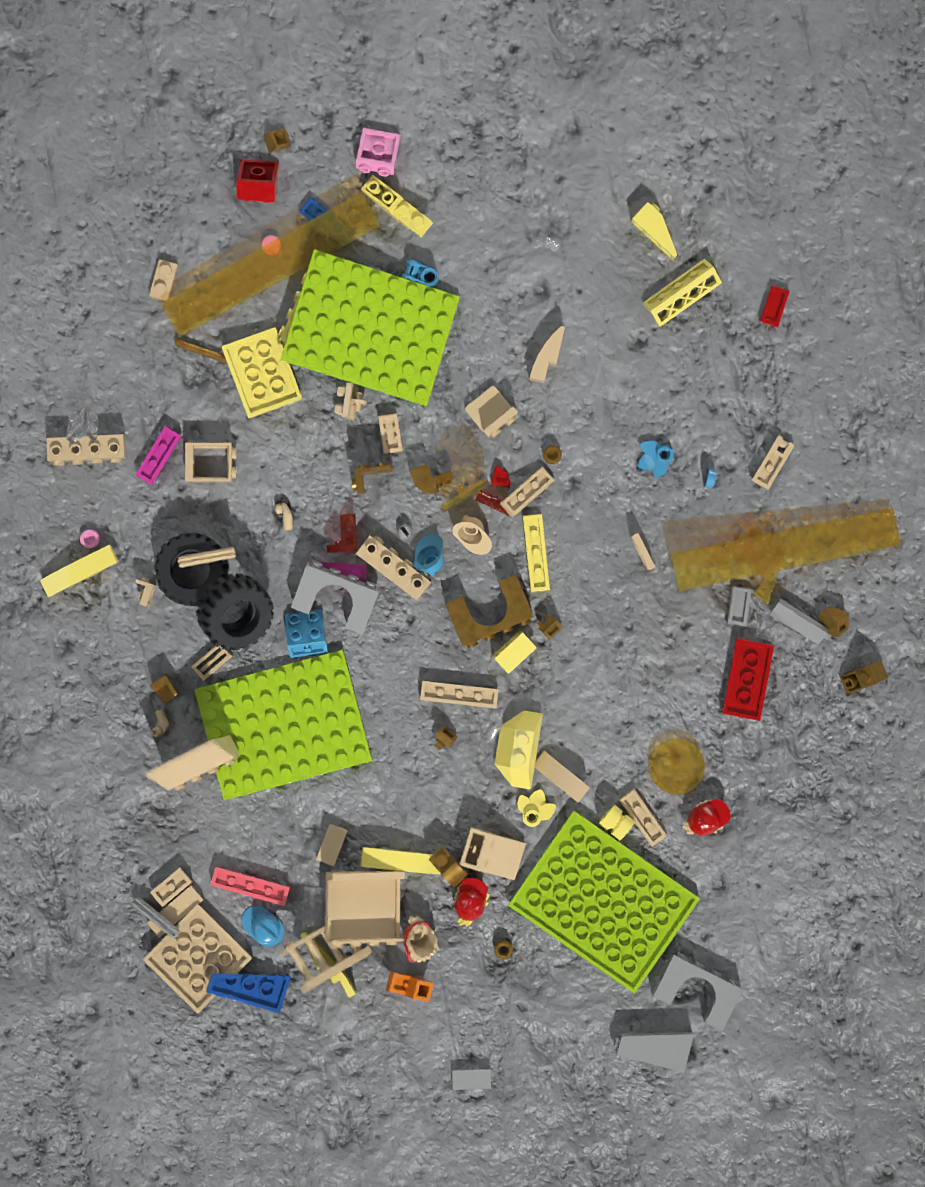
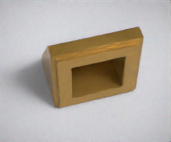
[264,128,291,154]

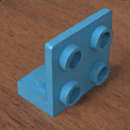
[285,609,328,658]

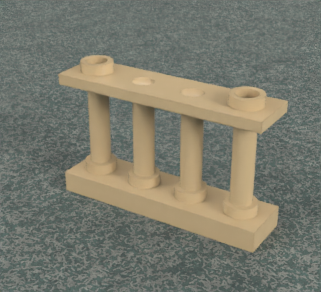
[280,926,372,993]

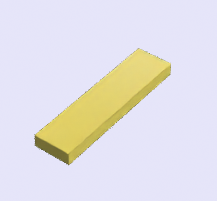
[523,514,550,592]

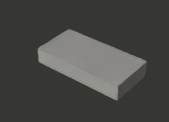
[727,586,752,627]
[452,1068,491,1090]

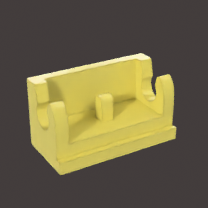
[492,630,537,674]

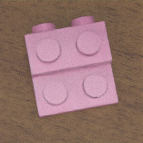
[356,128,401,177]

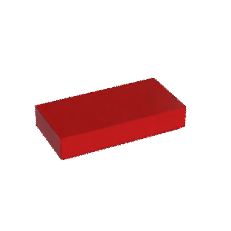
[759,285,790,328]

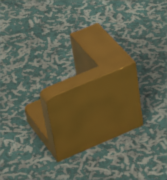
[818,606,849,637]
[149,675,180,704]

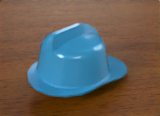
[414,534,444,576]
[242,906,284,947]

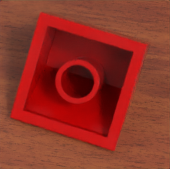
[236,159,279,203]

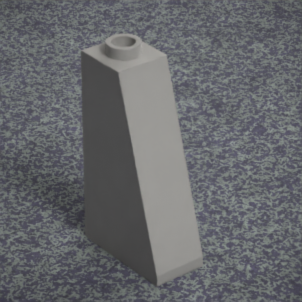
[613,1031,694,1073]

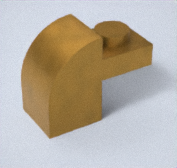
[409,463,454,494]
[428,846,468,887]

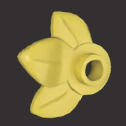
[517,789,556,827]

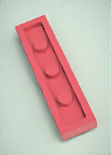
[211,866,290,906]

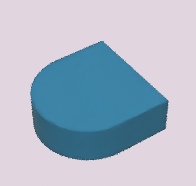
[704,468,717,489]

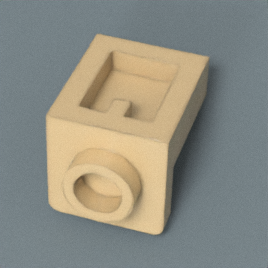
[135,577,157,607]

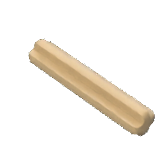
[178,547,236,567]

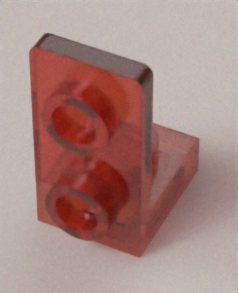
[327,514,357,553]

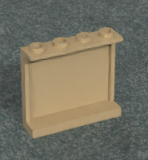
[325,870,405,947]

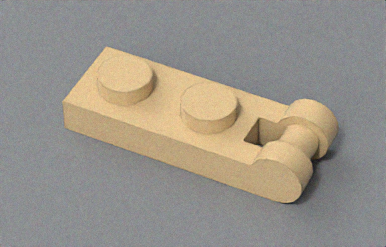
[751,435,795,490]

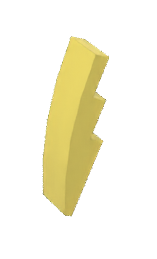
[40,545,119,597]
[360,847,440,875]
[300,932,356,997]

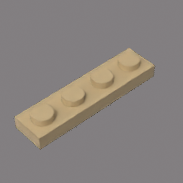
[420,681,499,708]

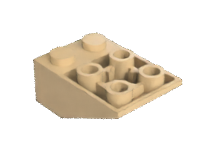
[460,827,526,880]

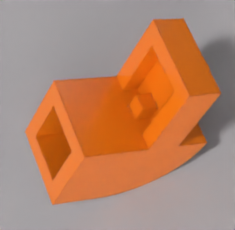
[385,971,434,1002]

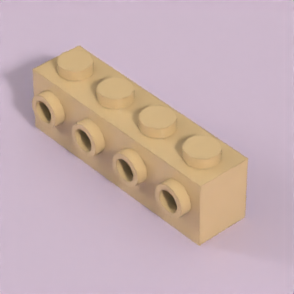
[46,434,127,466]
[356,535,431,601]

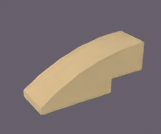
[529,326,565,383]
[535,751,590,802]

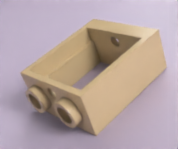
[185,443,237,483]

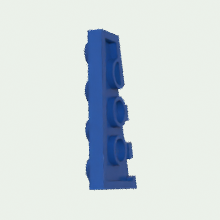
[206,973,291,1014]

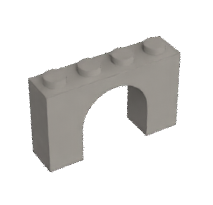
[291,561,380,634]
[652,952,743,1031]

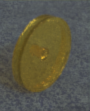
[439,477,490,513]
[649,739,705,795]

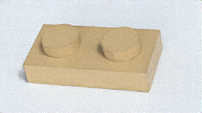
[149,259,178,302]
[150,867,193,907]

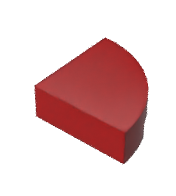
[491,465,510,489]

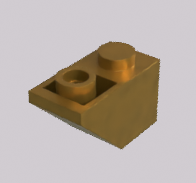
[840,660,889,694]

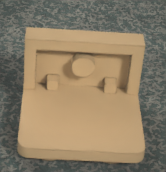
[465,386,518,438]

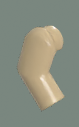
[276,503,293,530]

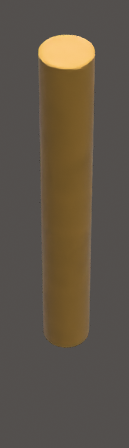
[175,339,227,364]

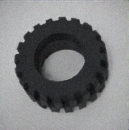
[154,532,230,606]
[196,573,274,651]

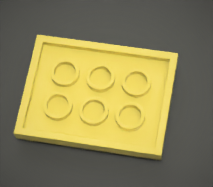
[221,327,302,419]

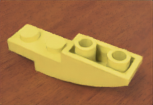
[361,175,433,238]

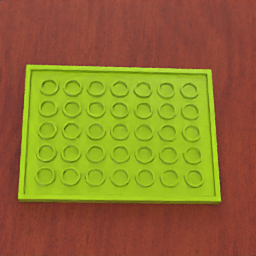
[280,249,460,406]
[194,650,372,800]
[508,810,700,994]

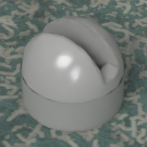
[397,524,413,539]

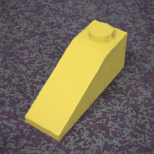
[631,202,677,260]

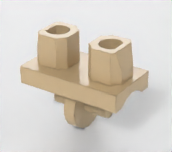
[334,383,367,420]

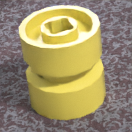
[599,804,635,840]

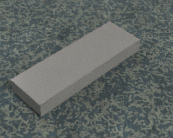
[770,599,829,645]

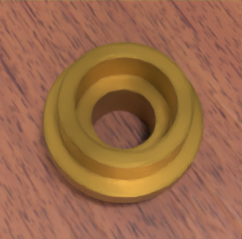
[494,940,513,959]

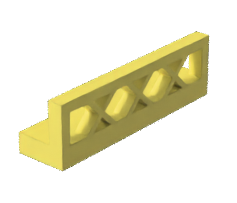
[643,259,722,327]

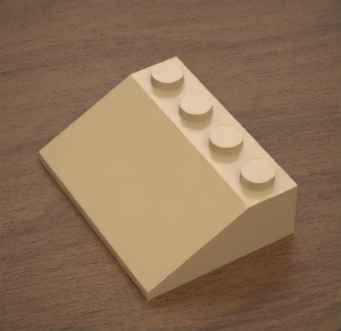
[146,735,240,791]

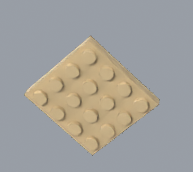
[143,904,253,1014]

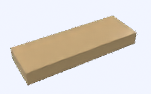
[500,466,555,518]
[618,789,667,847]
[147,885,204,938]

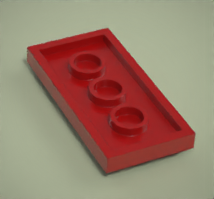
[722,638,774,721]

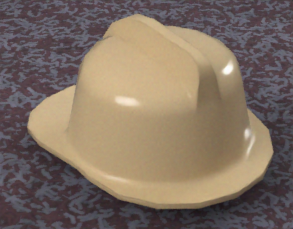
[452,515,492,555]

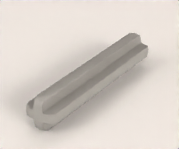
[132,897,180,938]

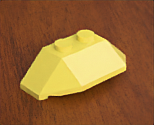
[495,710,543,789]

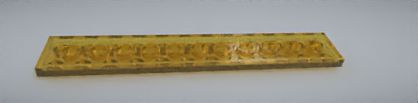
[161,192,380,337]
[670,508,901,592]

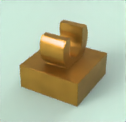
[537,614,563,640]
[434,725,458,750]

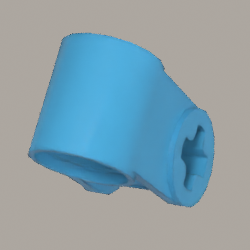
[401,259,439,288]

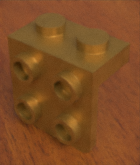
[351,462,393,495]

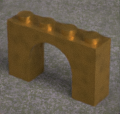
[445,575,534,648]

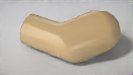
[151,709,169,737]

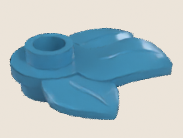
[638,441,674,478]

